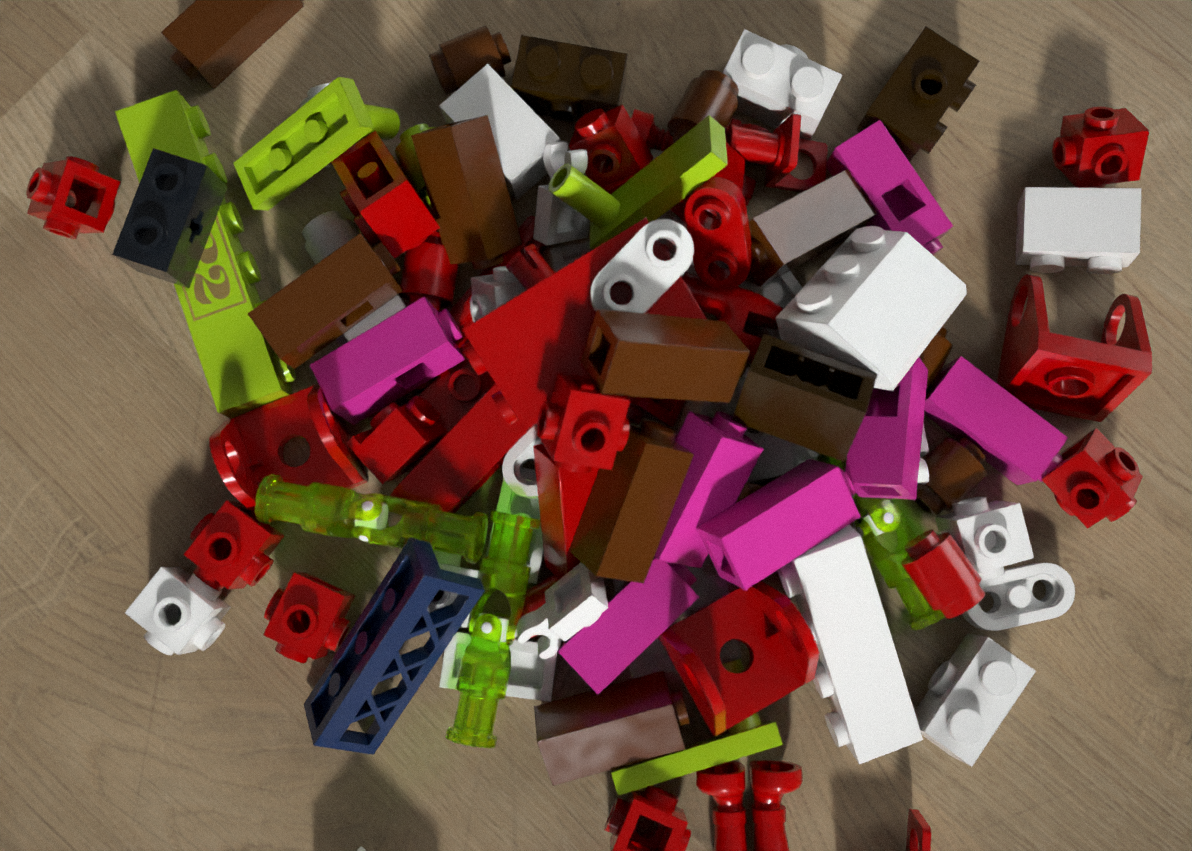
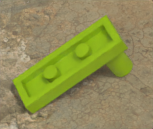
[233,76,400,210]
[548,115,728,250]
[611,659,783,796]

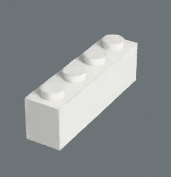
[777,525,923,764]

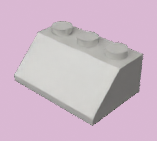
[776,226,967,391]

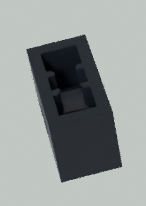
[112,148,227,288]

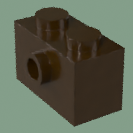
[856,26,980,162]
[511,35,628,122]
[732,334,877,462]

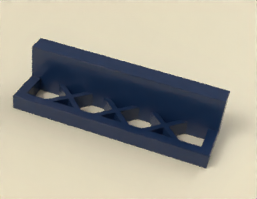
[304,537,485,755]

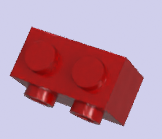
[331,131,440,259]

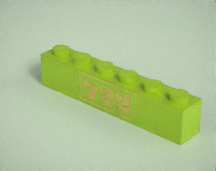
[115,90,296,418]

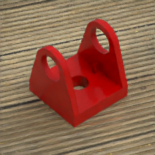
[997,274,1152,422]
[209,383,368,523]
[659,581,819,736]

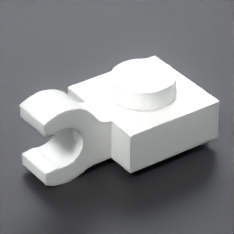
[533,141,590,246]
[516,563,608,659]

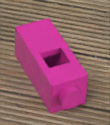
[826,120,953,255]
[310,297,465,425]
[924,356,1068,485]
[845,357,928,500]
[655,411,763,568]
[696,459,861,590]
[558,557,699,694]

